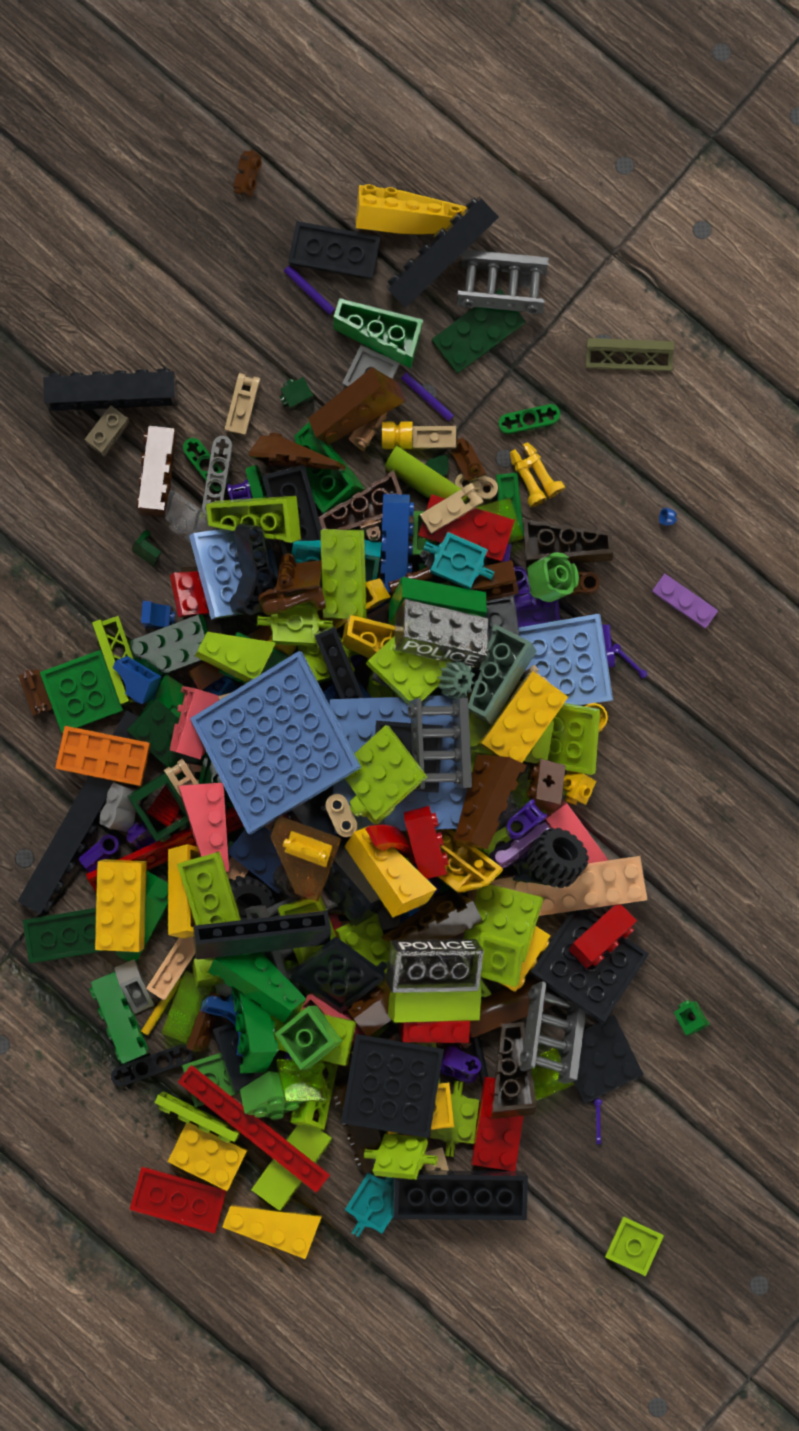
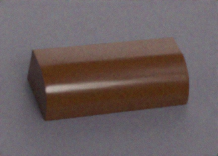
[470,976,554,1038]

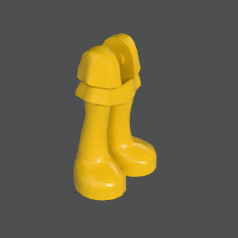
[510,442,566,508]

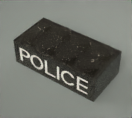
[395,599,488,669]
[386,939,484,993]

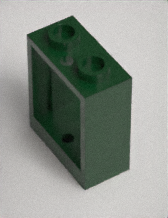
[127,773,190,842]

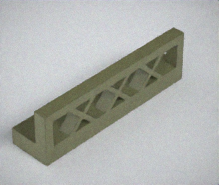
[586,338,674,371]

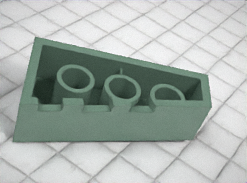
[468,624,537,726]

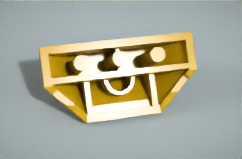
[436,829,503,893]

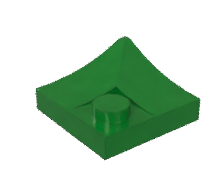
[143,674,185,719]

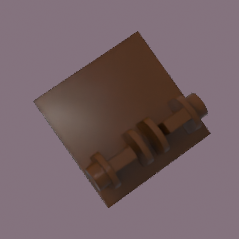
[275,553,322,592]

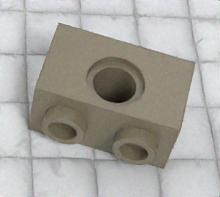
[84,406,130,457]

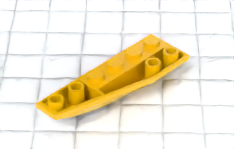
[355,184,466,234]

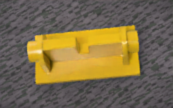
[283,831,332,867]

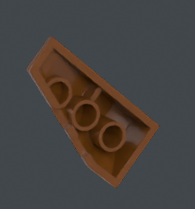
[249,433,346,470]

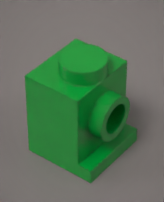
[673,1000,711,1035]

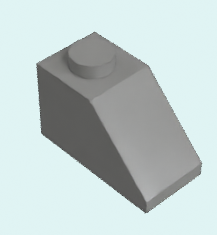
[114,959,154,1014]

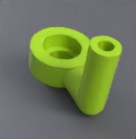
[350,795,396,825]

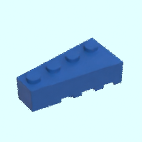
[381,494,414,592]

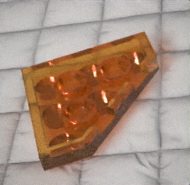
[270,816,341,902]

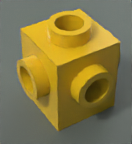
[562,770,597,805]

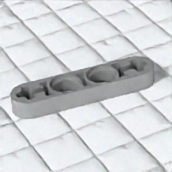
[202,436,233,518]

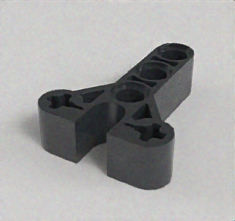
[230,523,278,615]

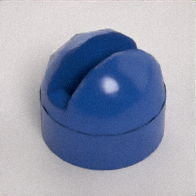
[659,508,677,526]

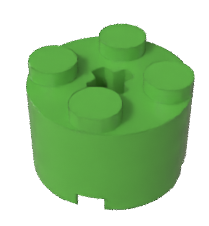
[528,552,579,602]

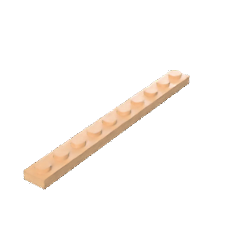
[146,819,277,1001]

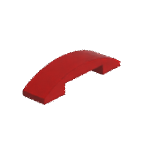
[365,825,416,865]

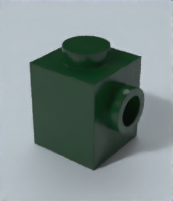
[279,377,314,411]

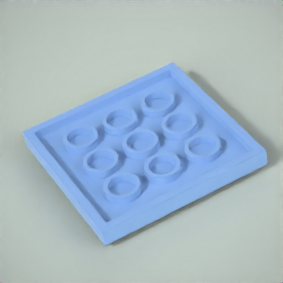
[189,529,279,619]
[519,614,613,706]

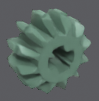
[437,661,475,699]

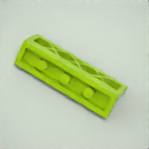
[92,616,135,706]
[290,1060,338,1130]

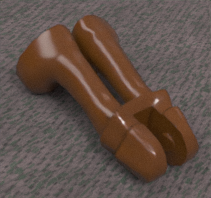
[258,585,326,615]

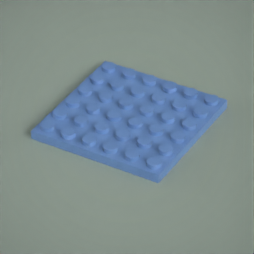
[190,651,362,834]
[329,695,467,834]

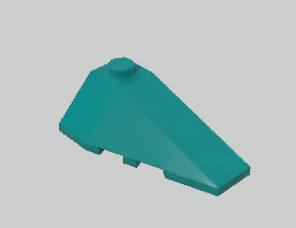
[292,540,382,582]

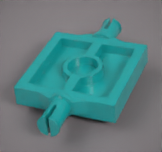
[423,532,495,589]
[345,1172,392,1238]

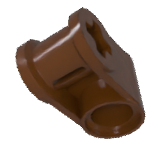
[566,572,600,596]

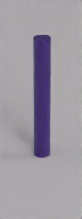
[284,265,336,315]
[401,372,454,422]

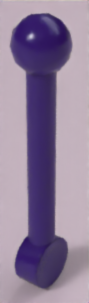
[612,644,647,678]
[593,1098,602,1144]

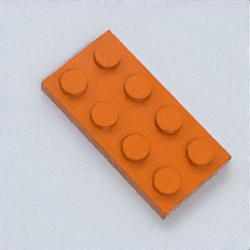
[55,726,151,787]

